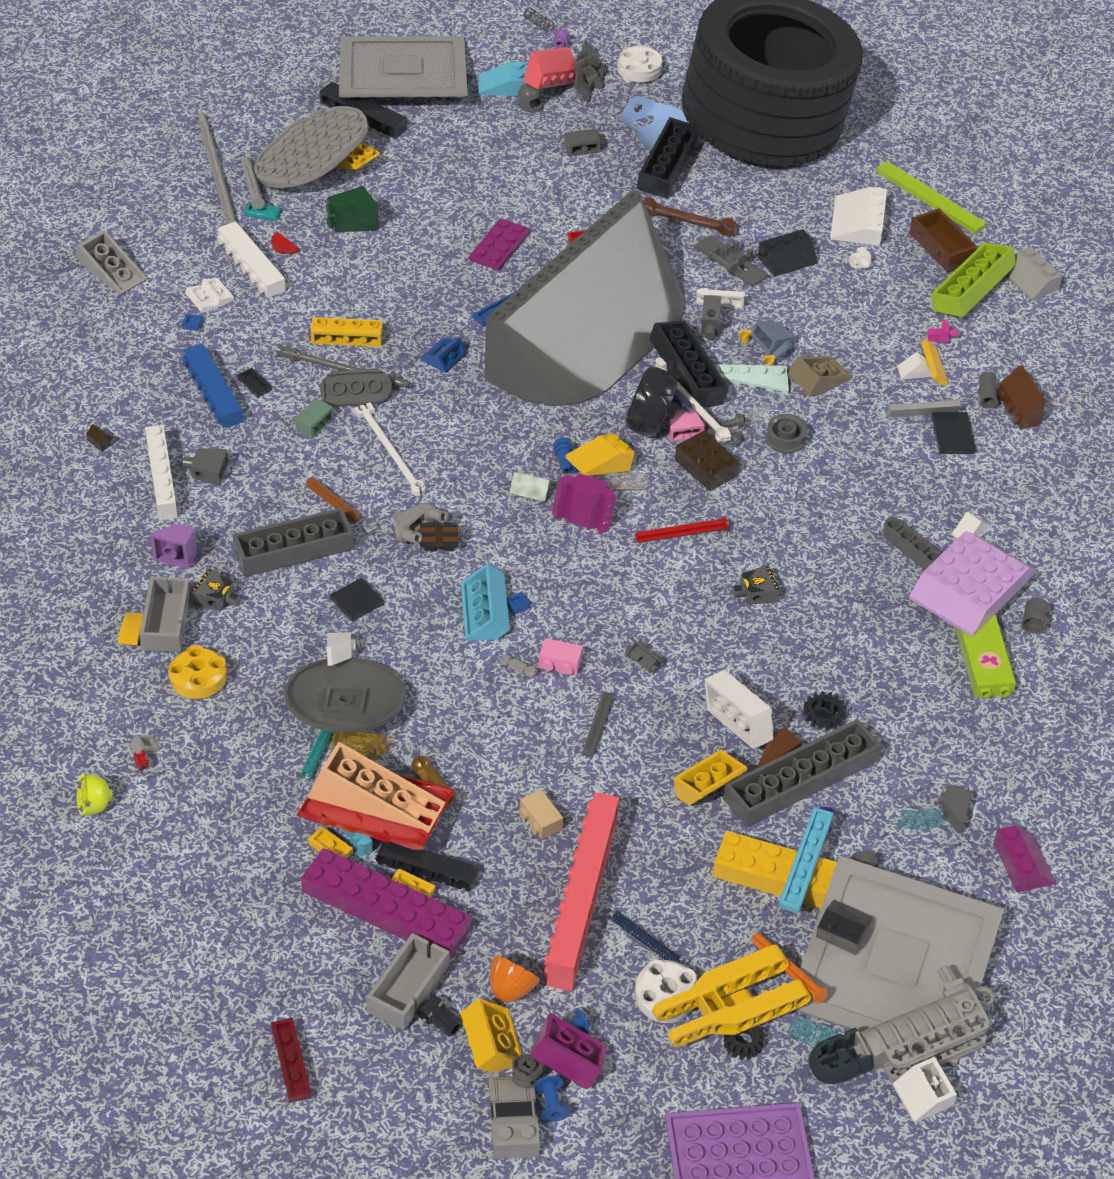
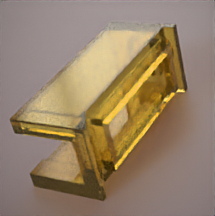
[331,731,387,761]

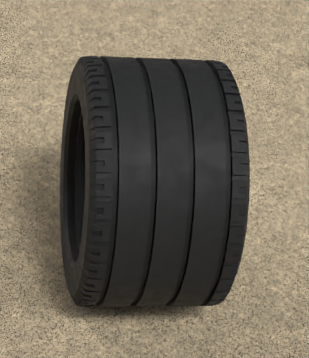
[681,0,863,166]

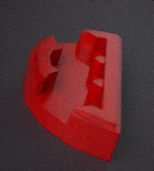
[271,231,299,255]

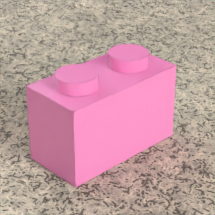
[539,638,583,675]

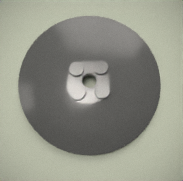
[284,657,405,732]

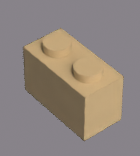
[519,790,563,840]

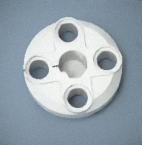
[617,46,663,83]
[635,959,697,1023]

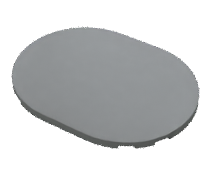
[254,106,369,188]

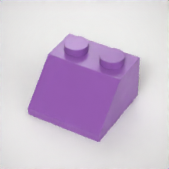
[150,524,198,569]

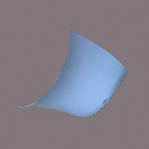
[621,96,687,150]

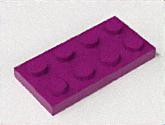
[469,218,530,271]

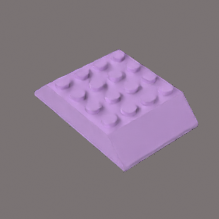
[909,531,1037,637]

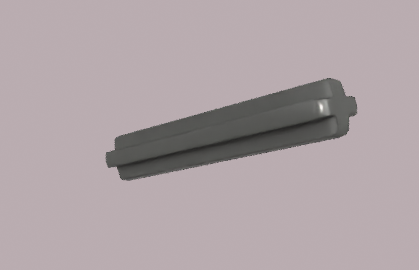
[583,692,613,756]

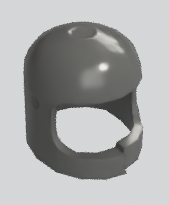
[518,84,543,113]

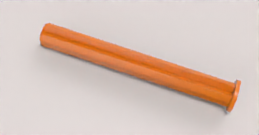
[751,933,828,1004]

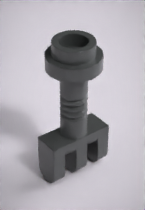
[707,413,746,436]

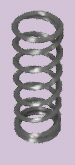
[523,7,554,32]

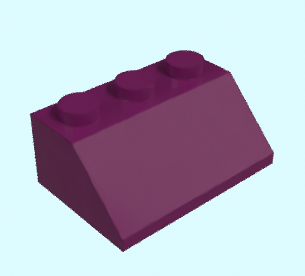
[994,825,1056,893]
[530,1013,607,1089]

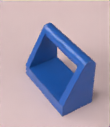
[420,338,467,372]

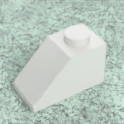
[327,632,355,666]

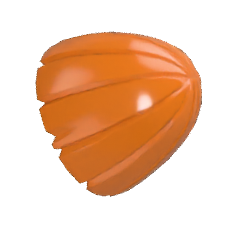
[490,955,540,1002]

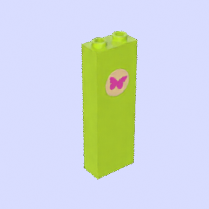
[954,614,1016,698]

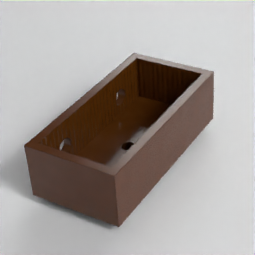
[909,208,978,272]

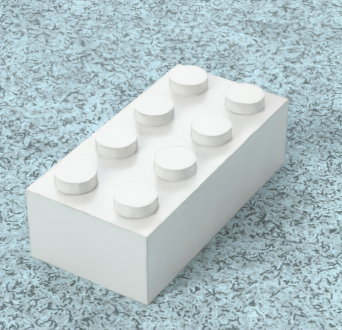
[705,670,774,749]

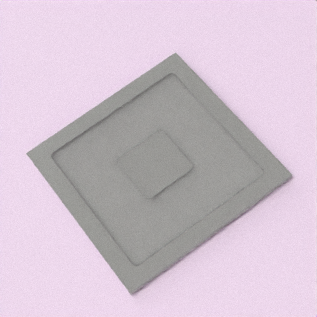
[339,36,468,98]
[795,855,1004,1065]

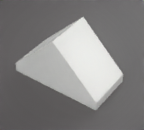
[897,352,932,379]
[952,512,990,539]

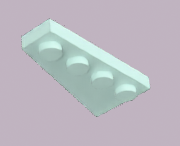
[716,364,789,395]

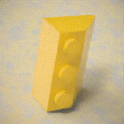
[673,749,747,806]
[460,998,523,1073]

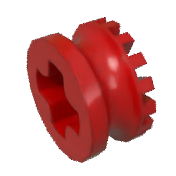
[133,750,149,770]

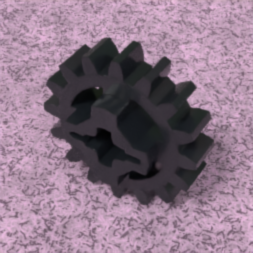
[803,691,847,731]

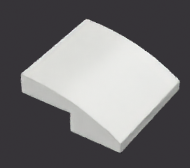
[185,278,234,313]

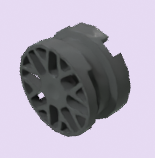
[512,1054,543,1088]

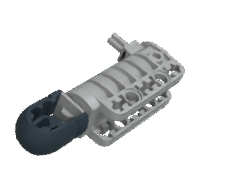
[808,965,994,1085]

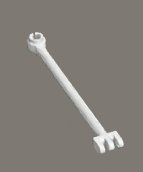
[655,358,731,443]
[353,403,426,496]

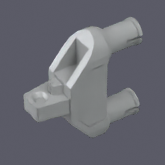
[392,504,448,544]

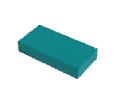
[244,202,281,221]

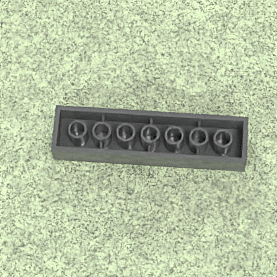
[723,719,882,827]

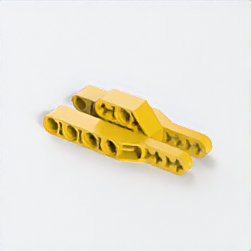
[652,945,812,1047]

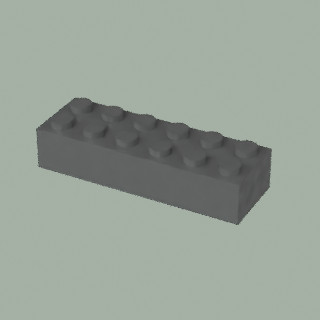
[232,507,354,577]

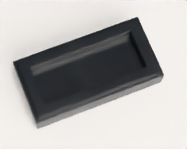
[237,367,272,398]

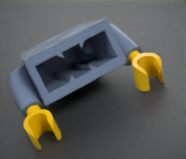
[739,320,795,366]

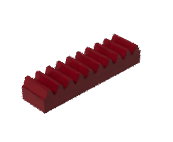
[271,1017,311,1103]

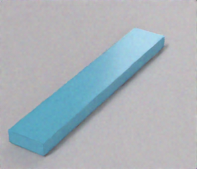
[778,807,834,914]

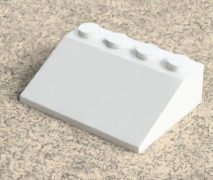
[830,187,887,246]

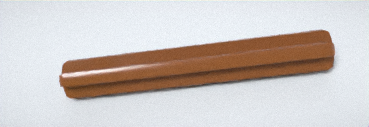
[306,477,361,523]

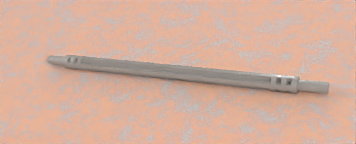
[198,111,236,225]

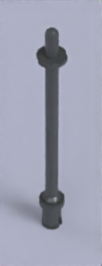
[277,345,410,388]

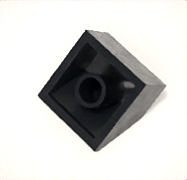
[816,900,873,955]

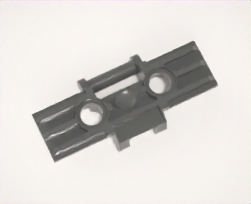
[573,40,606,101]
[694,235,769,287]

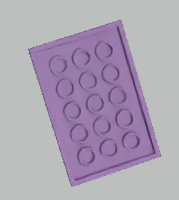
[665,1103,814,1179]

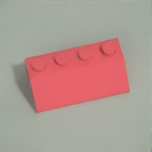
[523,47,576,89]

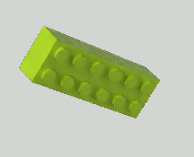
[931,242,1016,317]

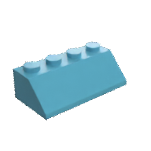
[461,563,510,641]

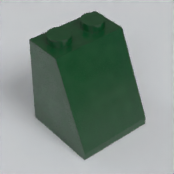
[326,186,379,232]

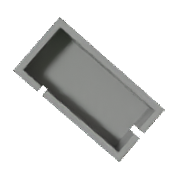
[140,576,191,652]
[366,933,450,1031]

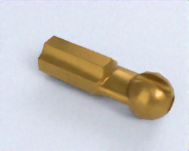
[411,755,455,806]

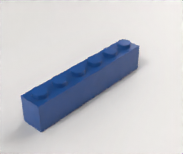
[181,343,243,429]

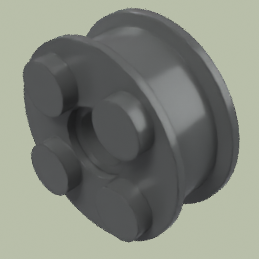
[766,414,807,453]

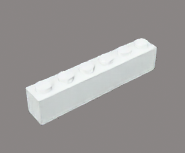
[217,221,286,298]
[145,425,177,520]

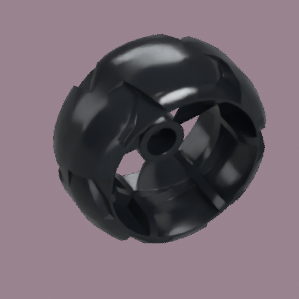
[625,367,679,437]

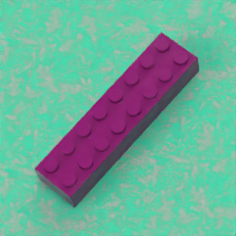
[301,847,471,960]

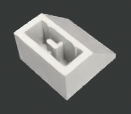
[893,1057,957,1123]

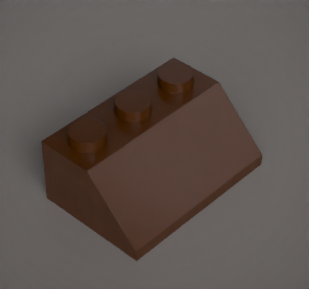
[997,365,1046,430]

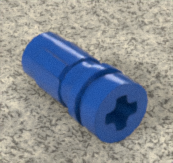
[553,438,577,475]

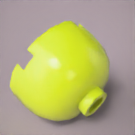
[77,774,113,816]

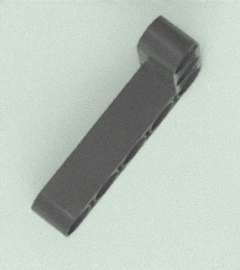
[883,517,942,570]

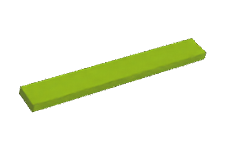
[876,161,987,234]

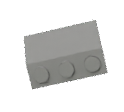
[1005,247,1062,301]

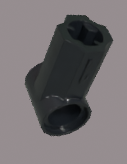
[417,995,462,1037]

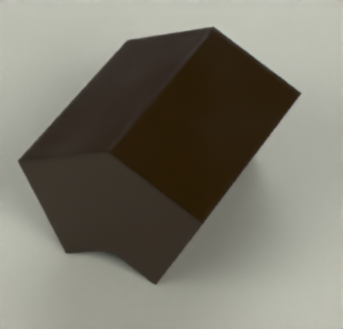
[86,424,113,452]

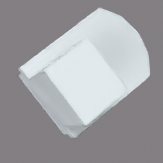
[849,247,871,270]

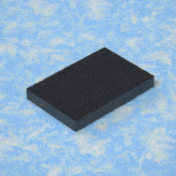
[931,412,976,454]

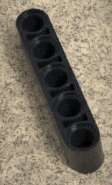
[375,842,479,892]

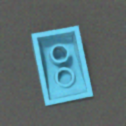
[479,61,526,96]

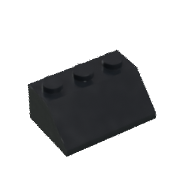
[758,229,818,277]

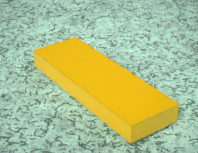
[921,339,948,386]

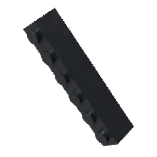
[320,82,407,139]

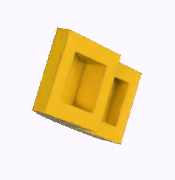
[118,612,143,645]

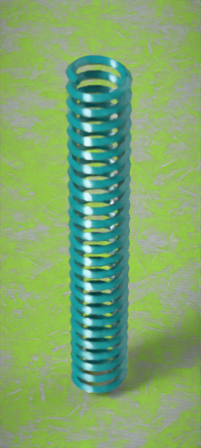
[301,730,333,780]

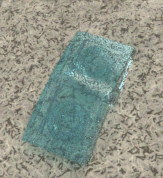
[898,808,944,830]
[788,1015,837,1048]

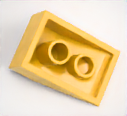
[565,433,635,476]

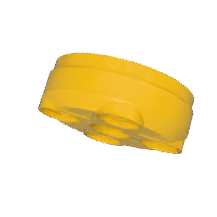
[168,645,227,699]

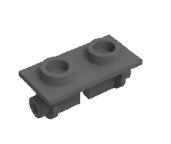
[625,638,664,673]

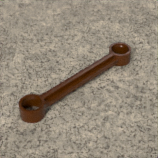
[643,198,737,237]

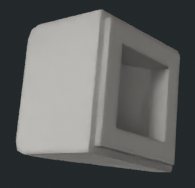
[130,735,160,756]

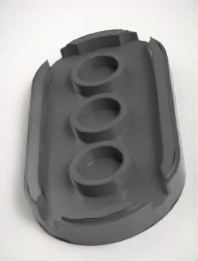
[320,369,392,407]

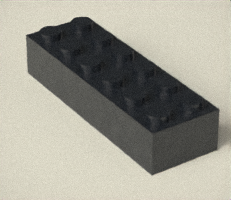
[636,117,698,198]
[649,320,729,406]

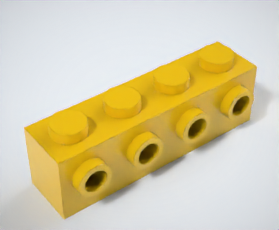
[311,317,383,347]

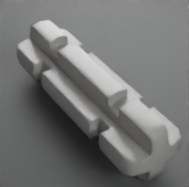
[500,654,537,679]

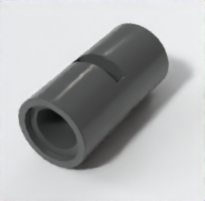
[979,372,998,409]

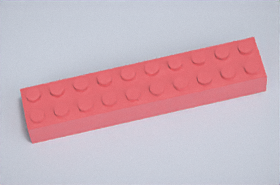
[544,792,619,991]

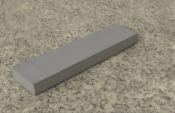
[887,400,961,418]

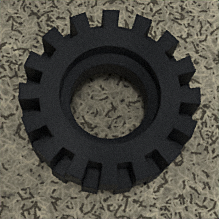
[723,1025,765,1060]

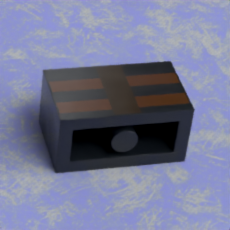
[420,522,458,551]

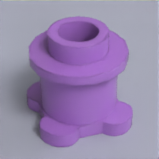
[552,28,570,48]

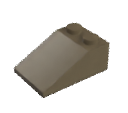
[788,356,853,396]

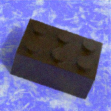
[675,431,739,491]

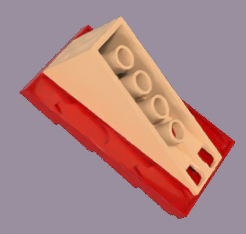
[296,742,455,850]

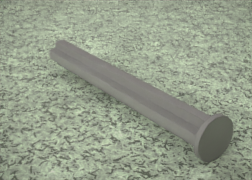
[241,157,265,209]

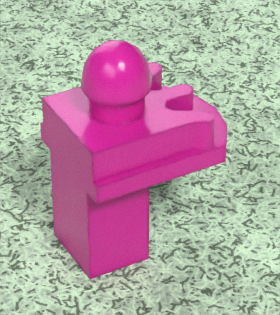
[928,320,959,343]

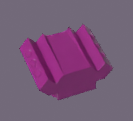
[552,473,616,534]

